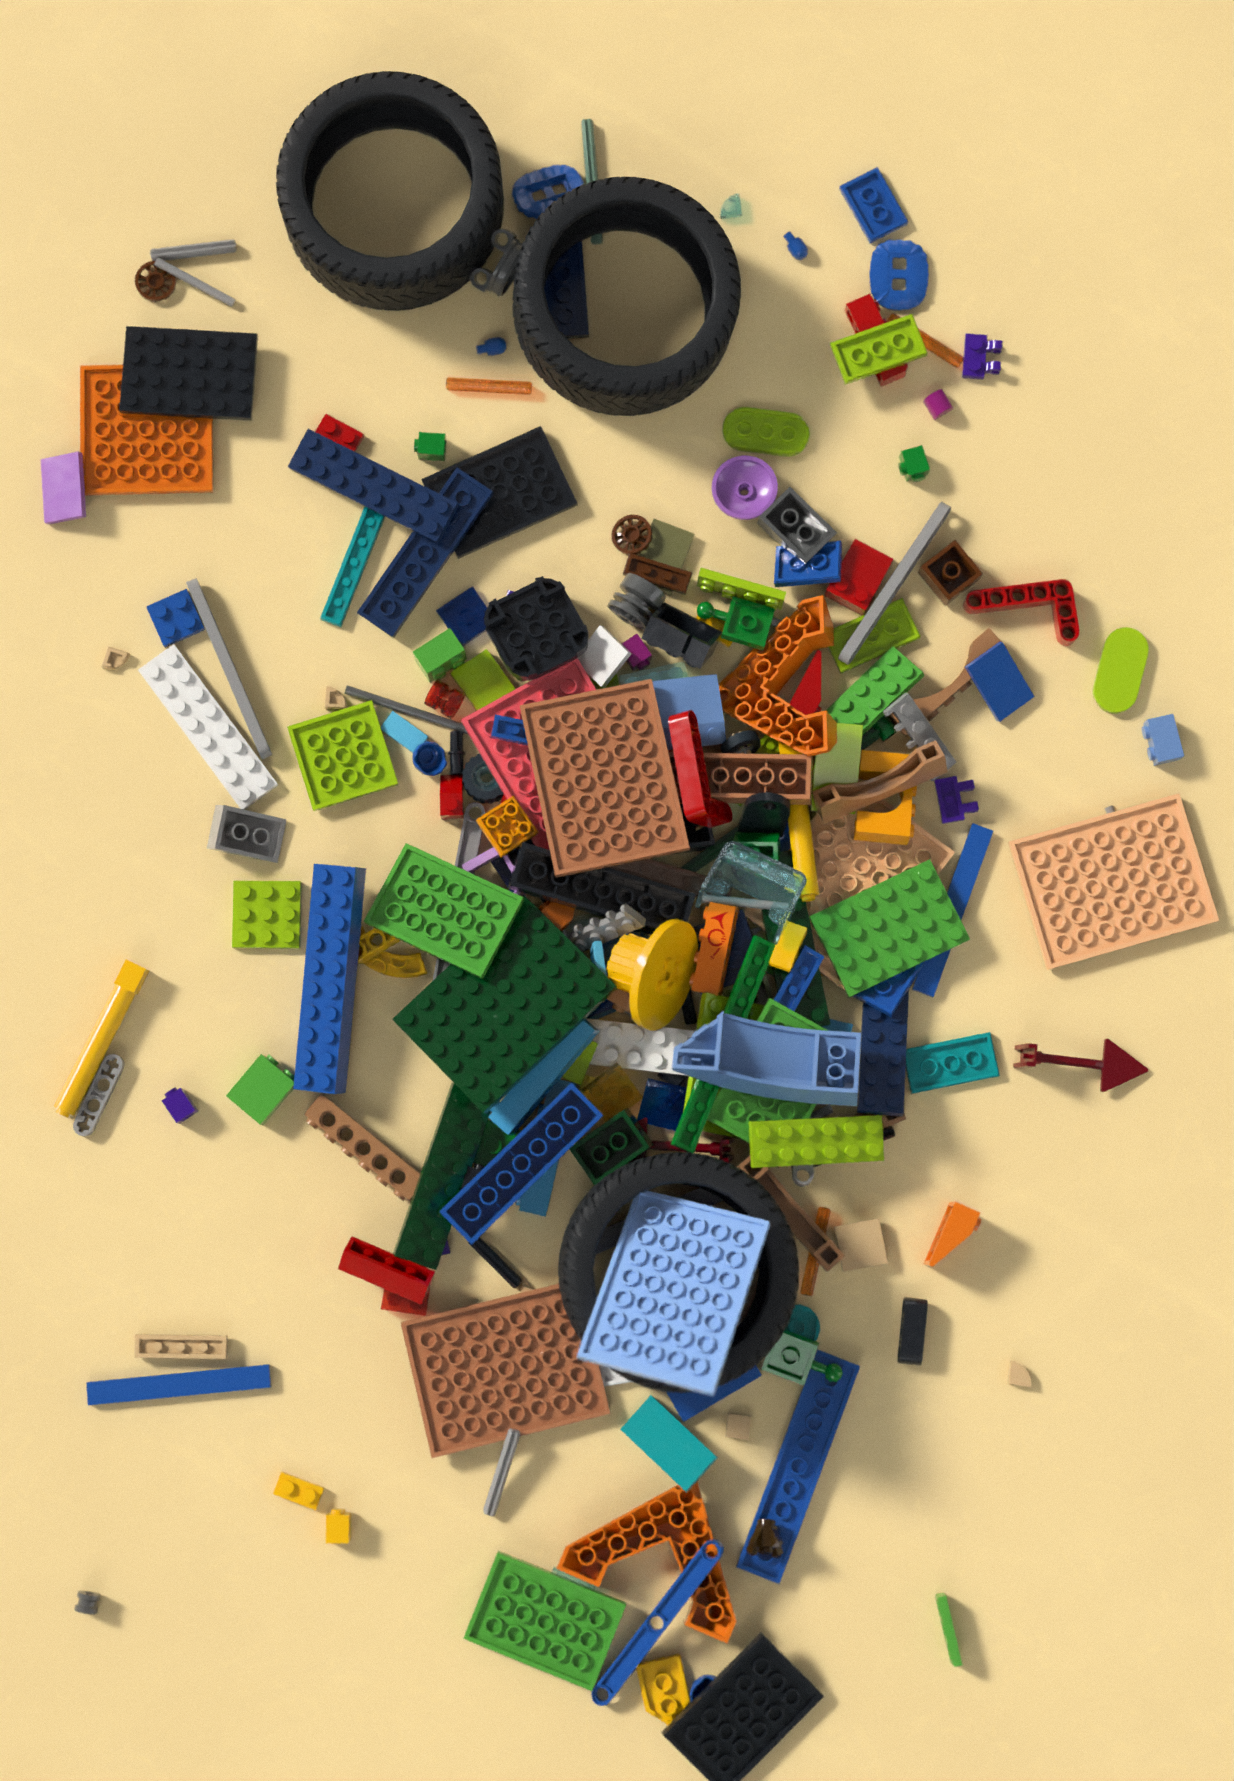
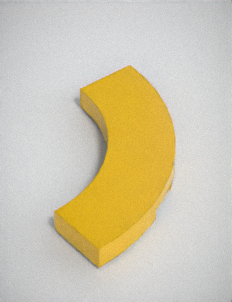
[358,926,428,978]

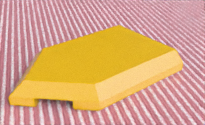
[636,1654,691,1725]

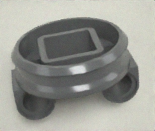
[470,229,522,297]

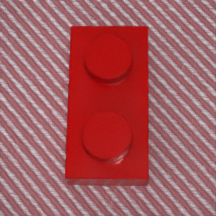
[315,413,364,452]

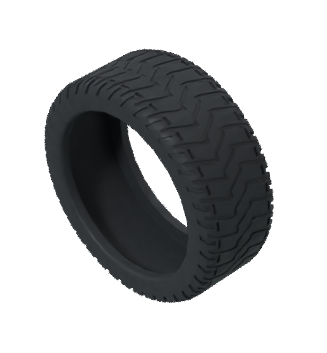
[276,71,504,311]
[513,177,741,416]
[558,1152,799,1393]

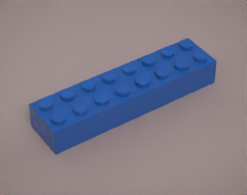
[439,1083,603,1245]

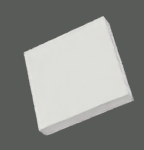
[578,625,632,688]

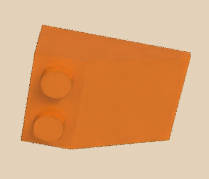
[923,1202,982,1267]

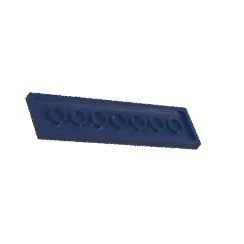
[288,429,459,544]
[357,468,494,638]

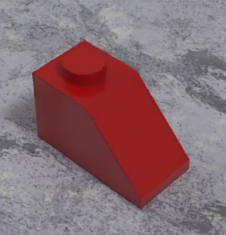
[440,775,464,820]

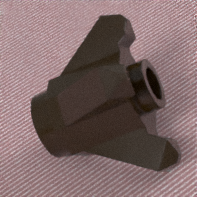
[746,1519,784,1558]

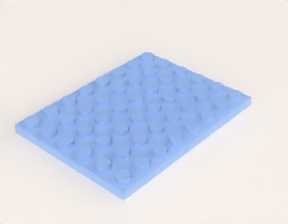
[577,1190,770,1396]

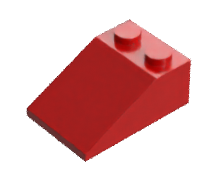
[824,539,894,616]

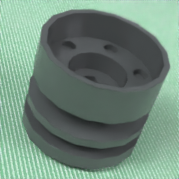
[608,573,666,630]

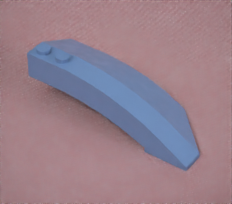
[672,1011,861,1106]

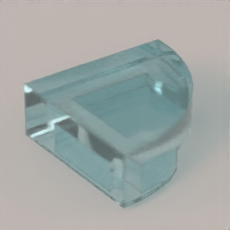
[720,193,742,219]

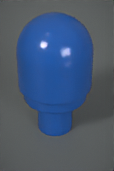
[783,231,808,260]
[476,337,507,356]

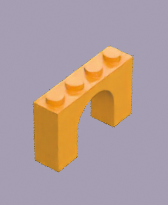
[854,750,917,845]

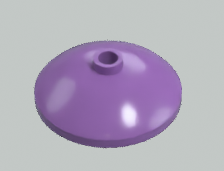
[712,455,778,520]

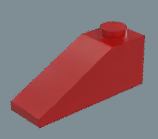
[789,649,822,715]

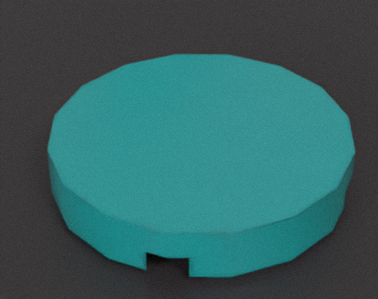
[785,1304,820,1341]

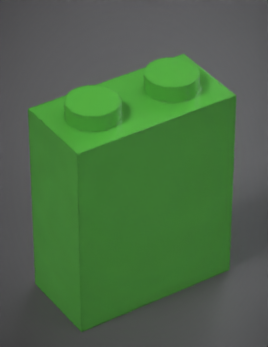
[226,1054,295,1126]

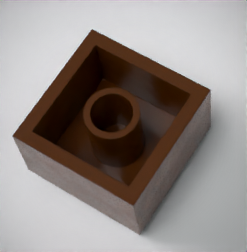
[918,540,983,606]

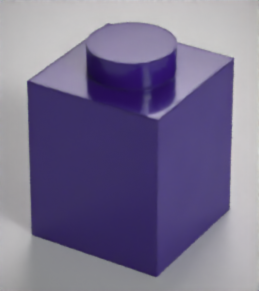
[162,1087,198,1124]

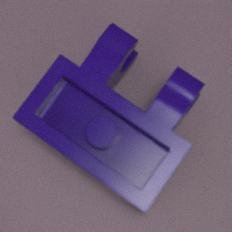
[962,333,1003,380]
[934,776,979,824]

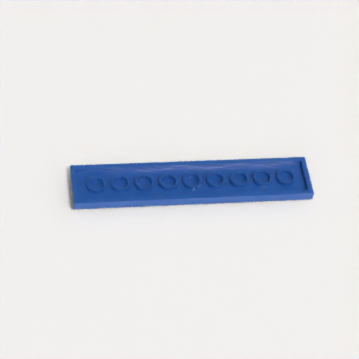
[736,1349,860,1584]

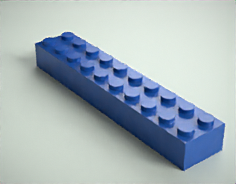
[293,864,366,1094]

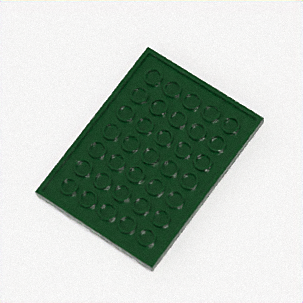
[392,895,617,1115]

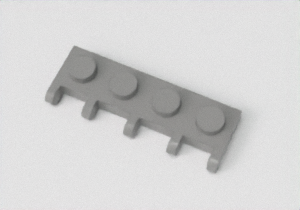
[883,693,957,781]
[561,904,646,952]

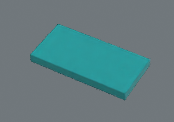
[906,1032,1000,1094]
[620,1395,718,1492]

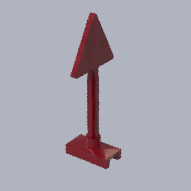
[1013,1039,1148,1092]
[629,1117,735,1163]

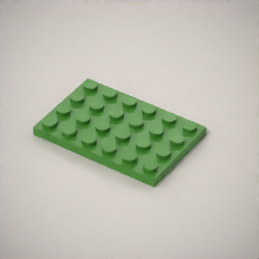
[364,843,525,979]
[809,859,970,998]
[707,998,828,1144]
[463,1551,626,1691]

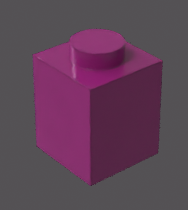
[621,634,652,671]

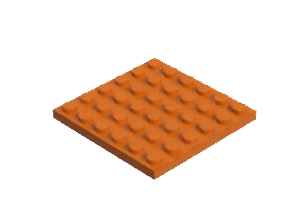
[80,365,213,495]

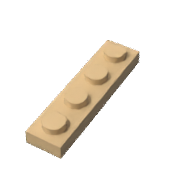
[134,1334,228,1359]

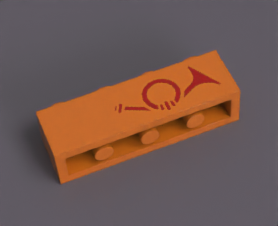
[689,902,739,996]

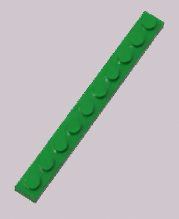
[671,936,775,1153]

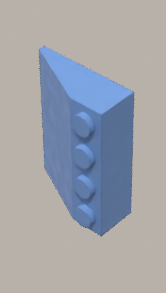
[652,674,726,750]

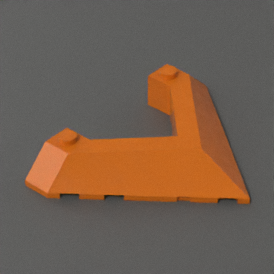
[718,595,837,757]
[556,1481,736,1644]

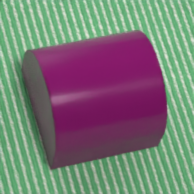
[923,389,954,420]

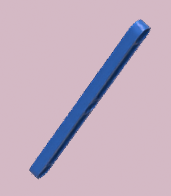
[591,1539,724,1706]

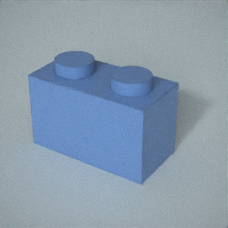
[1142,714,1184,766]

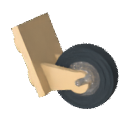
[702,730,761,754]

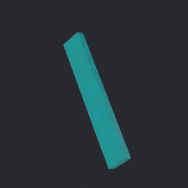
[320,507,385,628]

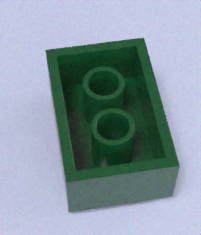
[570,1108,654,1186]

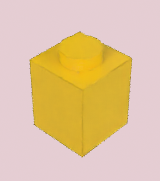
[326,1509,351,1544]

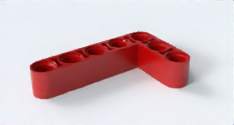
[963,579,1080,646]
[668,710,733,828]

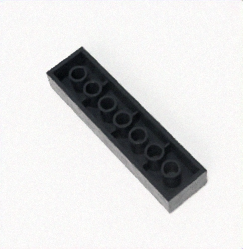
[508,842,695,932]

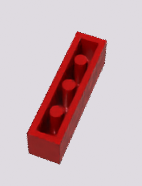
[845,294,908,387]
[338,1236,435,1305]

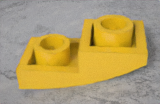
[769,921,807,972]

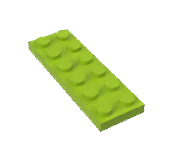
[749,1115,884,1168]

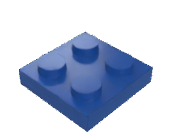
[146,589,205,647]

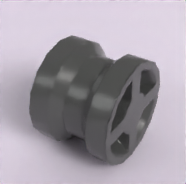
[74,1591,101,1614]

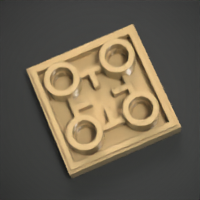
[834,1218,888,1272]

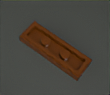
[623,553,692,595]

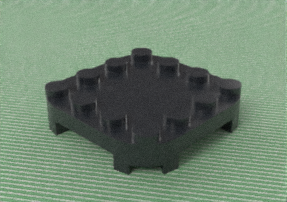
[484,576,588,682]

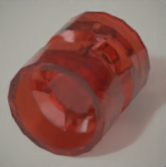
[424,679,465,719]

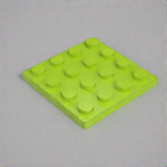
[287,700,399,811]

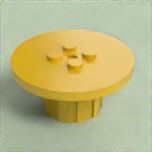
[607,919,698,1031]

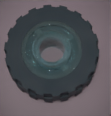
[462,753,504,804]

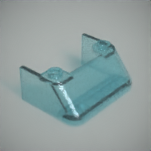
[695,841,807,945]

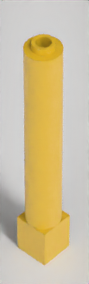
[778,741,819,902]
[54,959,149,1118]

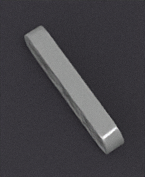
[73,1054,125,1136]

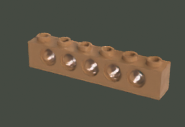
[304,1093,420,1201]

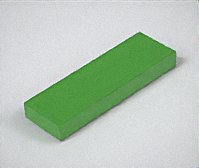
[935,1593,962,1667]

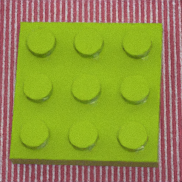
[232,881,301,949]

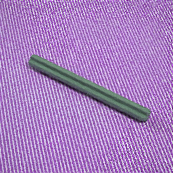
[581,119,603,244]

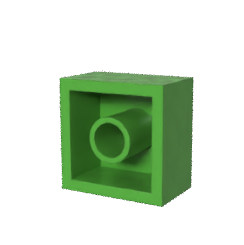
[413,628,467,683]

